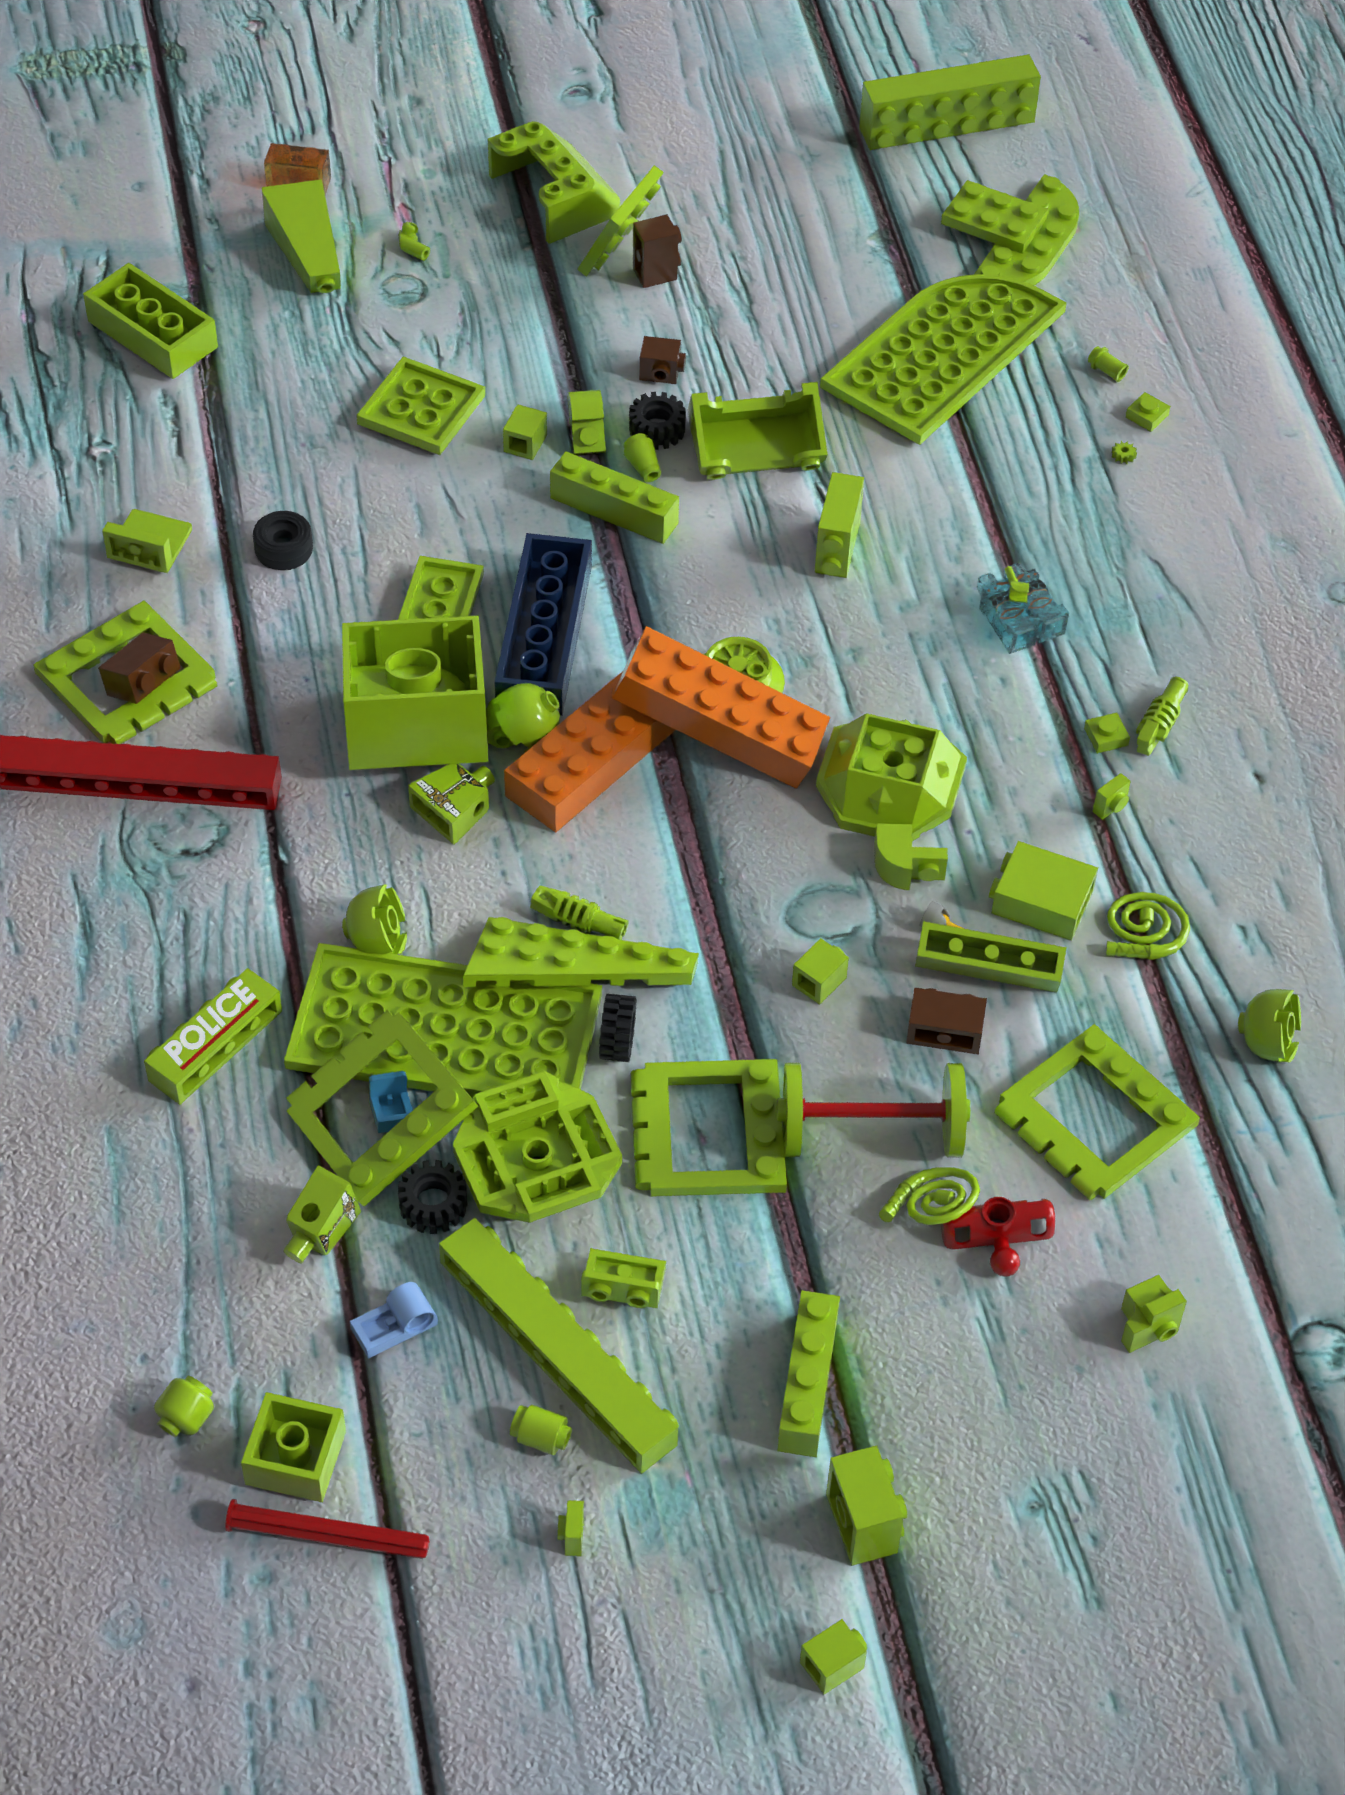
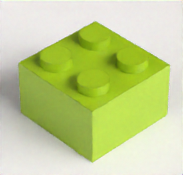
[241,1392,346,1503]
[826,1445,907,1566]

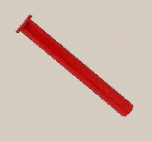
[225,1499,430,1559]

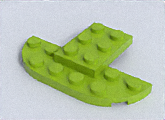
[941,174,1079,285]

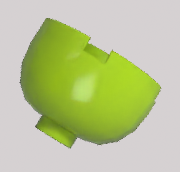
[494,683,560,752]
[342,884,407,955]
[1238,989,1301,1063]

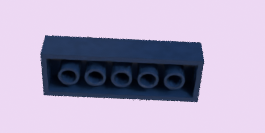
[494,533,592,716]

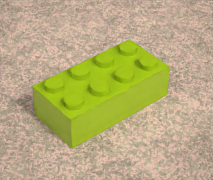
[83,262,218,379]

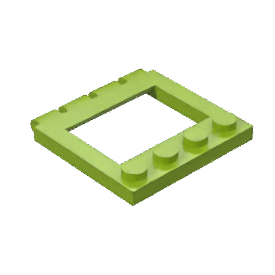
[33,600,218,744]
[286,1010,478,1206]
[994,1024,1200,1200]
[630,1059,787,1197]

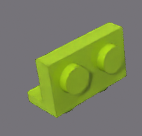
[581,1248,666,1308]

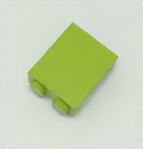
[815,472,864,578]
[989,841,1099,941]

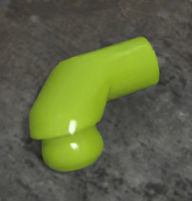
[398,222,430,261]

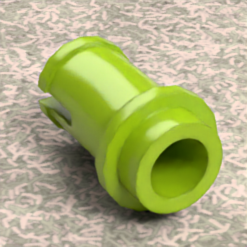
[1088,346,1129,382]

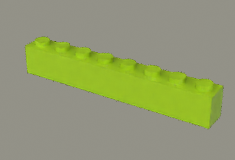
[439,1218,679,1474]

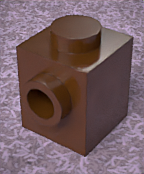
[639,336,686,384]

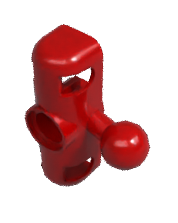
[941,1197,1056,1277]

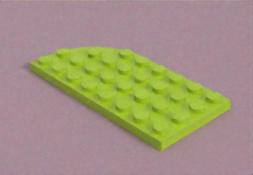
[820,274,1067,445]

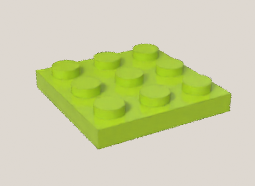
[577,165,664,277]
[356,356,486,455]

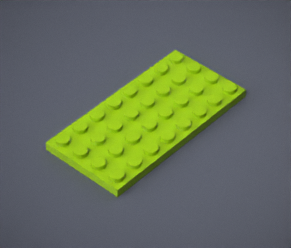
[284,943,602,1098]

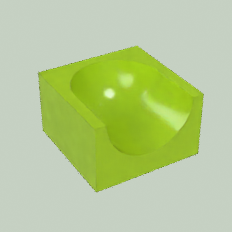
[342,616,488,770]

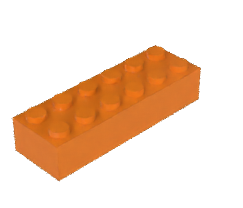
[612,626,830,789]
[504,671,675,833]

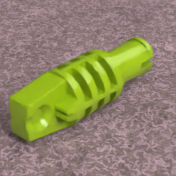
[1136,676,1189,756]
[530,885,629,940]

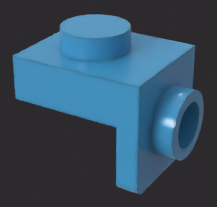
[369,1071,413,1133]

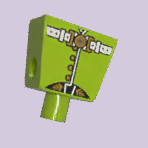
[408,764,495,845]
[283,1165,361,1264]

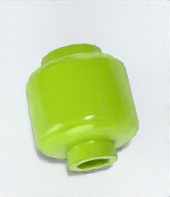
[154,1375,214,1438]

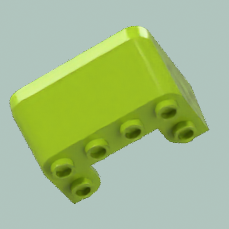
[488,121,620,244]

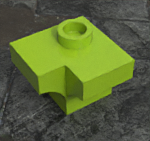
[1121,1275,1187,1353]

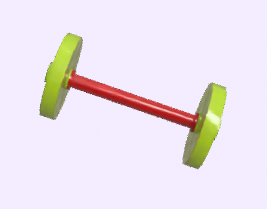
[777,1063,971,1158]

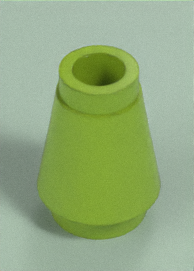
[623,433,661,482]

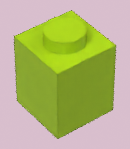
[503,404,547,460]
[792,938,849,1005]
[800,1619,867,1695]

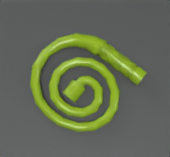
[1106,892,1190,960]
[879,1167,980,1225]

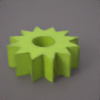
[1111,441,1137,464]

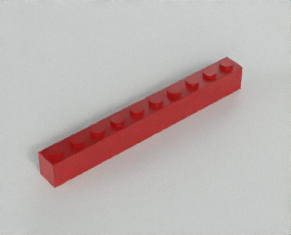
[0,735,282,810]

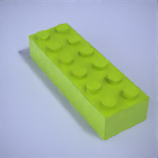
[859,54,1041,150]

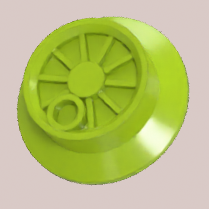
[704,637,785,693]

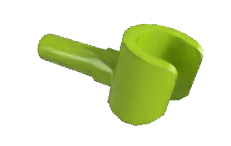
[1005,566,1029,603]

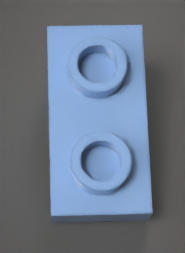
[350,1282,438,1359]

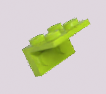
[102,509,192,573]

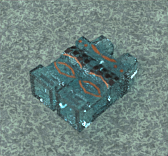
[977,563,1069,654]

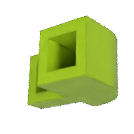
[567,390,606,455]
[874,823,948,890]

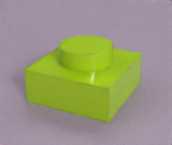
[1125,392,1171,432]
[1084,712,1130,754]
[1093,773,1131,820]
[557,1500,584,1556]

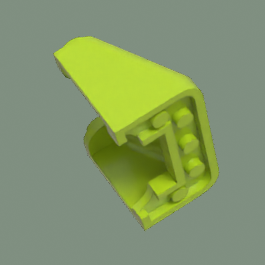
[687,382,828,480]

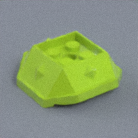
[816,713,967,841]
[453,1071,622,1223]

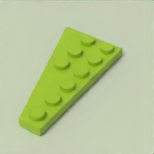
[463,917,699,987]

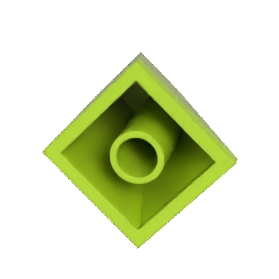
[262,179,341,293]

